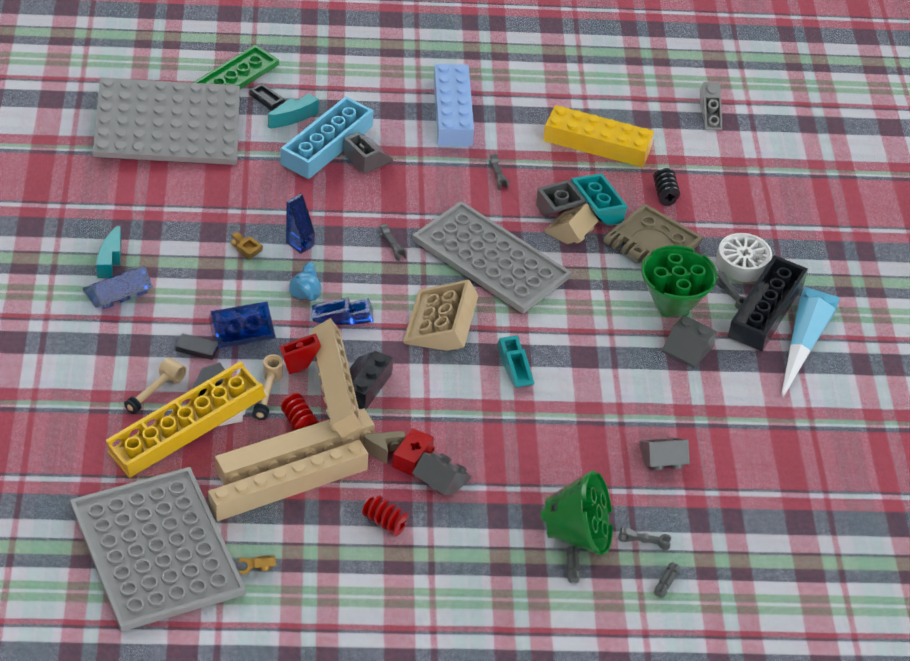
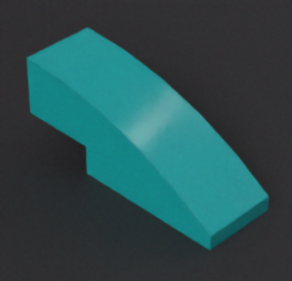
[268,93,319,129]
[96,226,121,278]
[497,335,535,388]

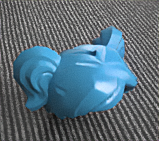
[289,262,322,301]

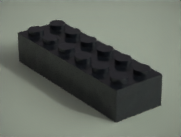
[728,255,808,351]

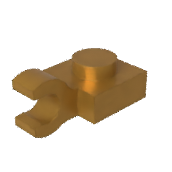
[231,232,263,260]
[238,554,276,574]

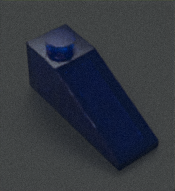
[286,193,315,254]

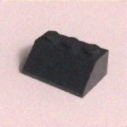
[349,351,393,410]

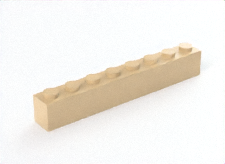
[311,318,363,438]
[215,408,375,485]
[208,440,368,521]

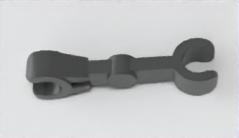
[489,154,509,190]
[379,224,407,261]
[716,272,746,309]
[618,527,671,550]

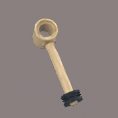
[252,354,283,420]
[124,357,187,414]

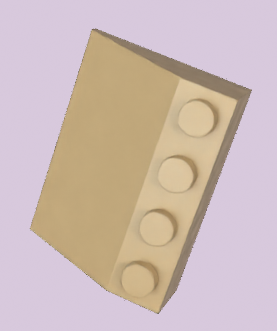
[403,280,478,351]

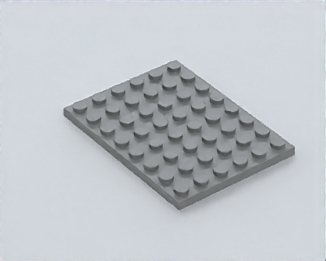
[93,77,240,165]
[70,467,246,632]

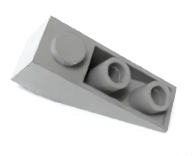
[700,82,722,130]

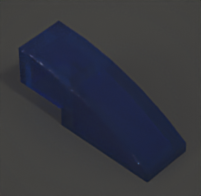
[312,297,374,325]

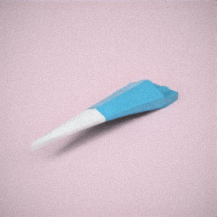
[781,287,840,397]

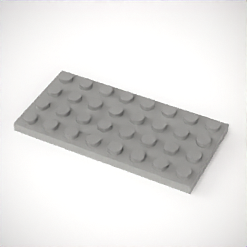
[412,201,572,314]

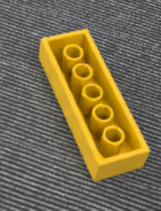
[543,105,654,168]

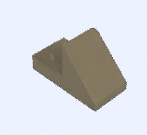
[363,431,405,463]

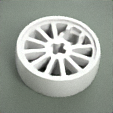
[716,233,772,282]

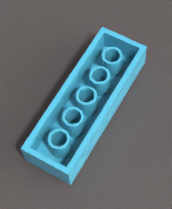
[280,96,374,179]

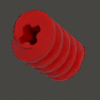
[281,392,319,430]
[362,495,409,537]

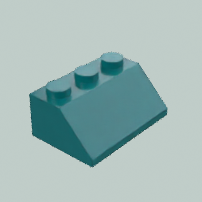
[571,173,628,226]

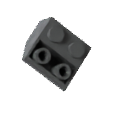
[344,132,393,174]
[412,452,472,496]

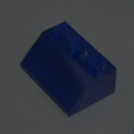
[82,266,153,309]
[209,301,276,349]

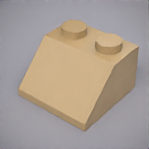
[544,203,598,244]

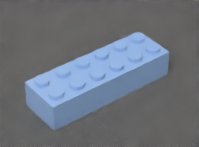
[434,64,474,146]

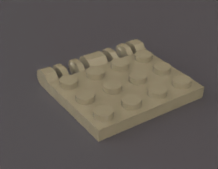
[603,203,703,263]

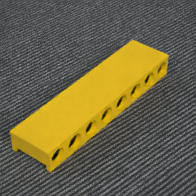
[106,361,266,478]

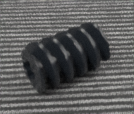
[653,168,680,206]

